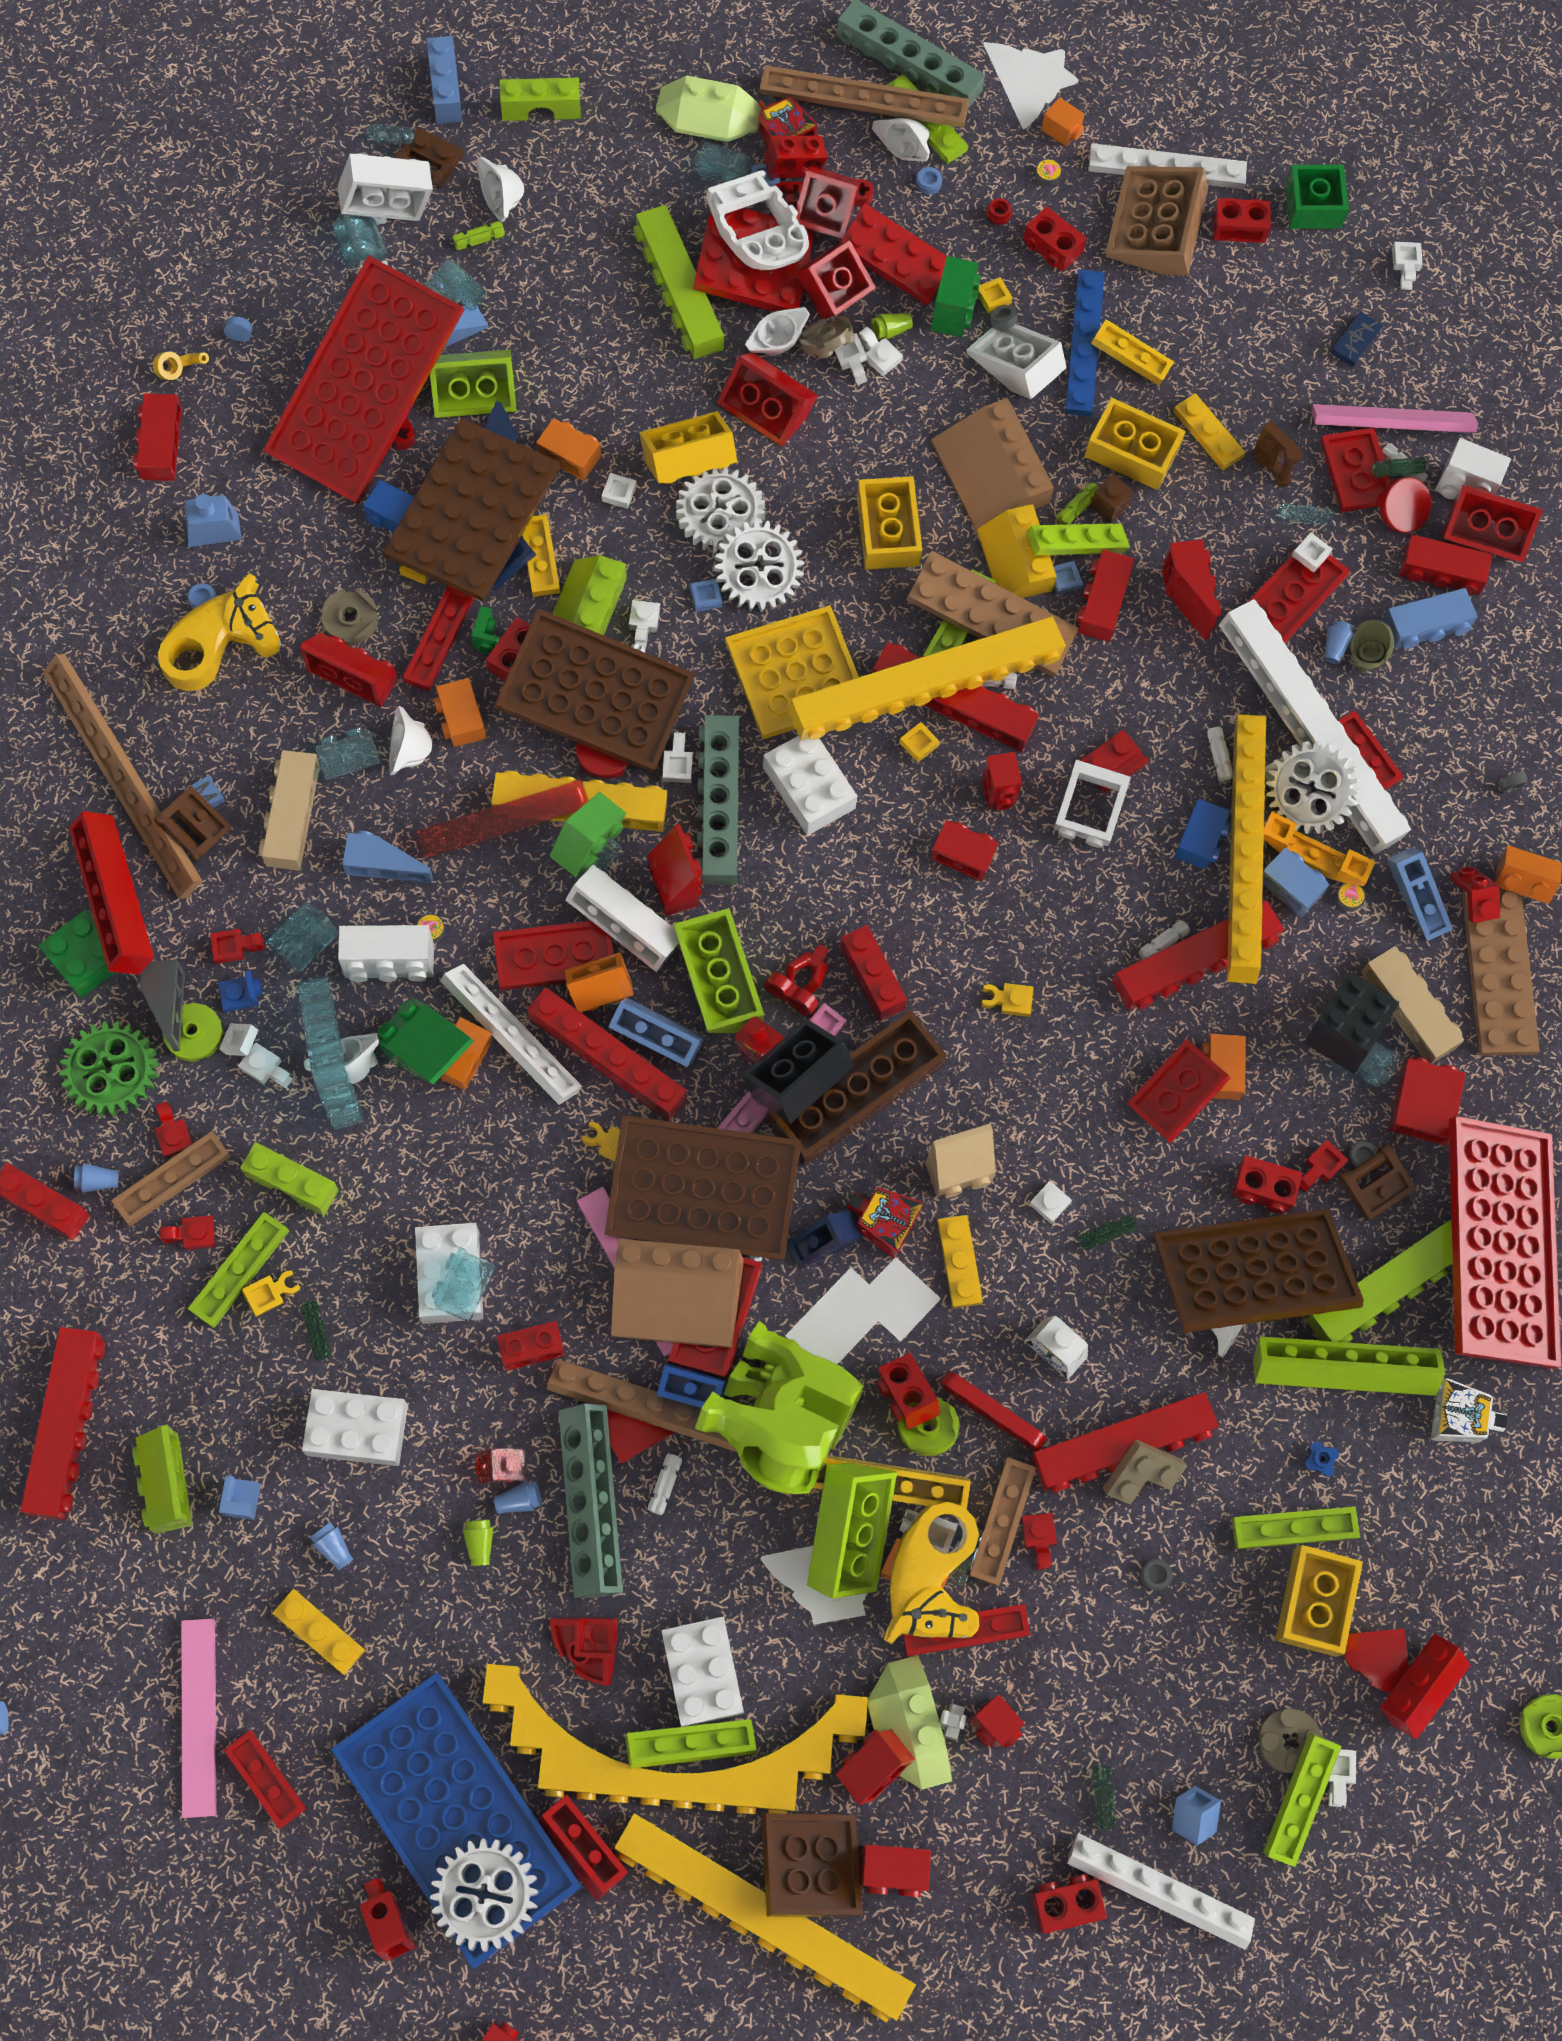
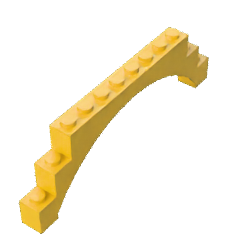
[483,1664,868,1814]

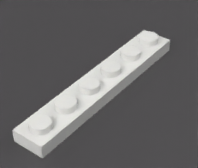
[1088,143,1247,189]
[440,964,582,1105]
[1067,1833,1255,1950]

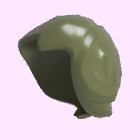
[1350,620,1395,673]

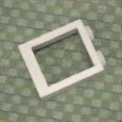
[1054,760,1131,848]

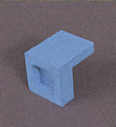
[219,1475,261,1520]
[1172,1786,1221,1846]

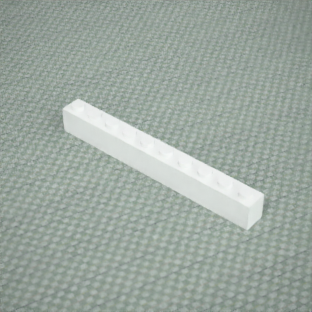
[1219,599,1412,855]

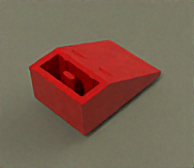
[1161,539,1221,640]
[647,824,702,917]

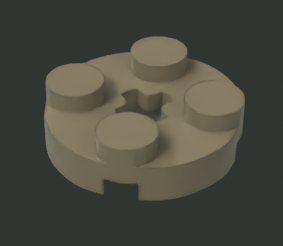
[799,316,855,359]
[322,590,379,647]
[1258,1708,1324,1774]

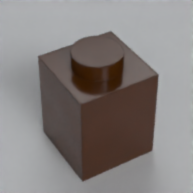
[1090,474,1133,524]

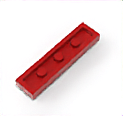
[403,586,475,692]
[902,1604,1031,1657]

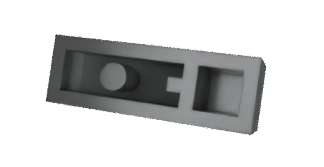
[137,959,185,1051]

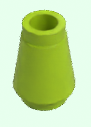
[871,313,913,340]
[463,1519,494,1566]

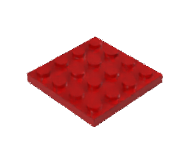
[692,208,815,312]

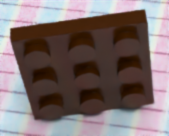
[761,1813,863,1917]

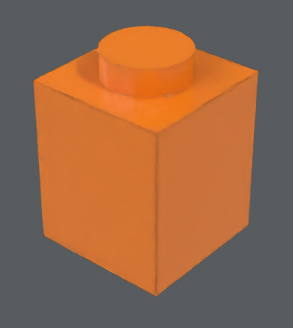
[1041,97,1085,147]

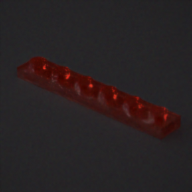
[417,778,589,859]

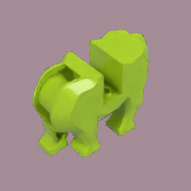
[695,1321,864,1494]

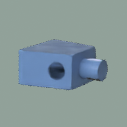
[185,494,242,547]

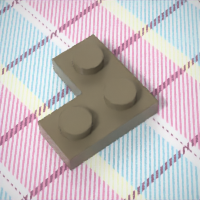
[1103,1440,1187,1505]

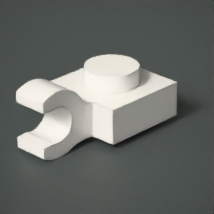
[1392,242,1422,290]
[859,327,903,376]
[834,333,867,385]
[629,600,660,650]
[663,732,693,783]
[238,1043,293,1088]
[900,1509,958,1553]
[940,1704,967,1740]
[1328,1749,1356,1807]

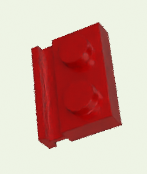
[1080,730,1149,795]

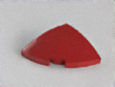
[607,1410,674,1465]
[550,1617,618,1686]
[1343,1629,1408,1693]

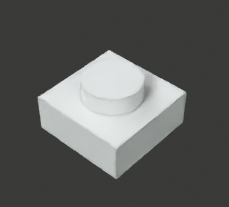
[601,473,637,509]
[1292,533,1333,573]
[219,1023,259,1056]
[1029,1181,1072,1224]

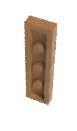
[111,1131,231,1226]
[969,1457,1037,1587]

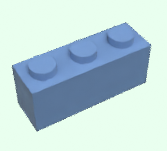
[426,36,463,124]
[1382,588,1478,649]
[608,998,705,1067]

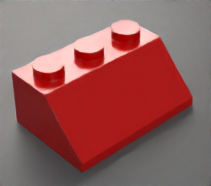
[717,353,818,446]
[1441,485,1543,563]
[300,632,398,707]

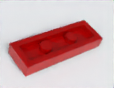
[1337,711,1404,790]
[224,1730,307,1829]

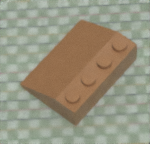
[1105,166,1208,276]
[931,398,1054,531]
[611,1239,744,1348]

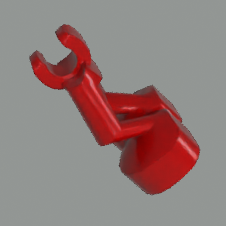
[764,945,829,1017]

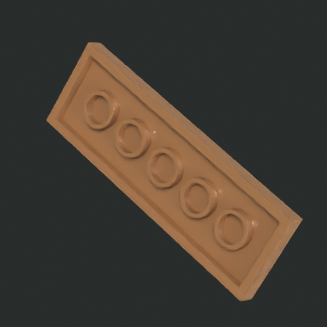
[906,550,1079,677]
[1462,888,1540,1056]

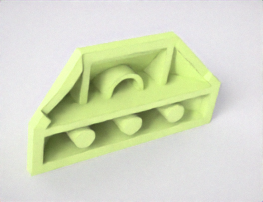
[656,76,762,142]
[867,1655,952,1790]

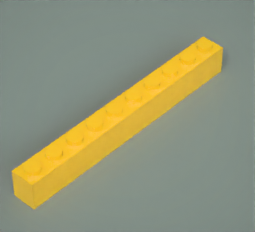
[788,616,1066,740]
[1227,715,1266,984]
[614,1813,916,2022]

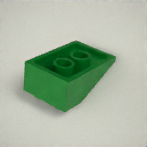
[377,997,474,1085]

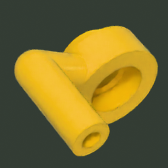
[153,352,209,380]

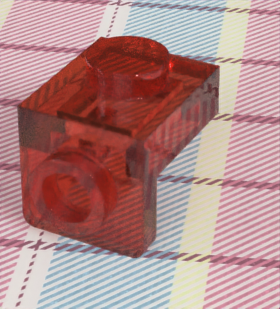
[475,1449,526,1484]

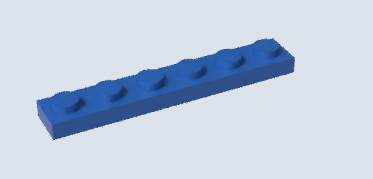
[1065,269,1105,417]

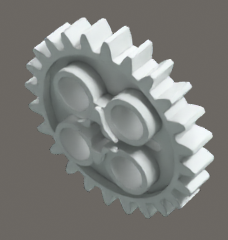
[676,468,765,553]
[714,520,805,612]
[1266,741,1360,834]
[430,1838,539,1952]

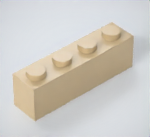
[259,750,320,871]
[1361,946,1464,1064]

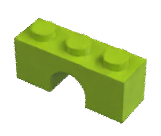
[500,77,581,121]
[240,1142,339,1216]

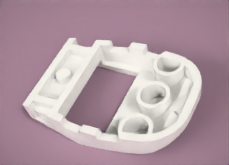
[706,170,809,270]

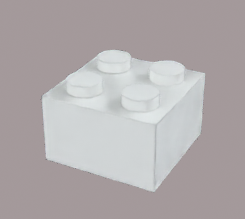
[1434,438,1511,499]

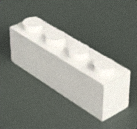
[565,864,679,972]

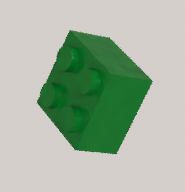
[1285,164,1349,229]
[931,256,982,337]
[38,910,116,999]

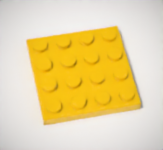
[725,605,859,740]

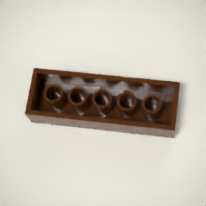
[768,1010,947,1167]

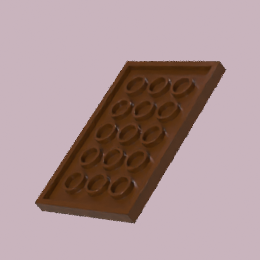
[383,418,560,602]
[495,608,695,774]
[604,1115,801,1261]
[1153,1209,1364,1333]

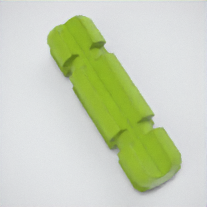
[453,221,505,250]
[1056,482,1099,525]

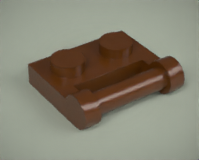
[394,127,464,188]
[1252,421,1302,487]
[153,786,232,862]
[1338,1144,1417,1221]

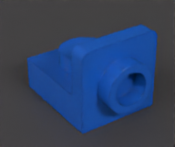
[218,970,263,1013]

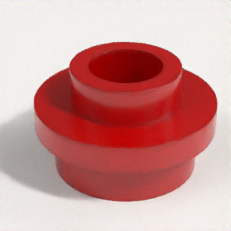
[986,198,1013,225]

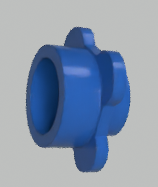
[1305,1441,1339,1477]

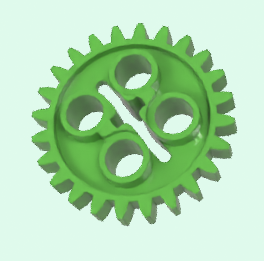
[59,1021,159,1117]

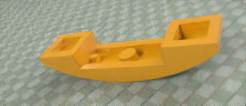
[1264,812,1375,886]

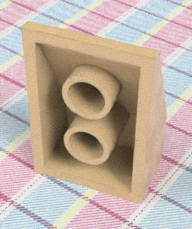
[925,1123,996,1198]

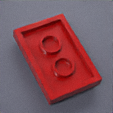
[1320,427,1391,513]
[1127,1039,1231,1144]

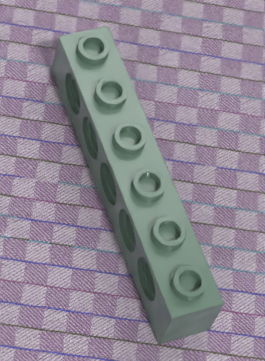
[837,0,985,109]
[697,715,739,885]
[559,1404,623,1598]

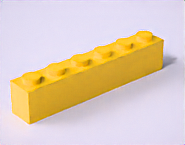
[491,771,667,832]
[814,1455,971,1509]

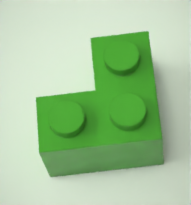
[550,791,626,877]

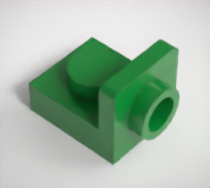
[471,606,500,654]

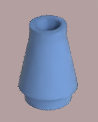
[1323,620,1354,664]
[74,1163,119,1193]
[494,1481,542,1514]
[310,1522,354,1571]

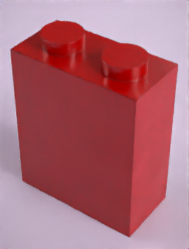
[1388,1057,1466,1146]

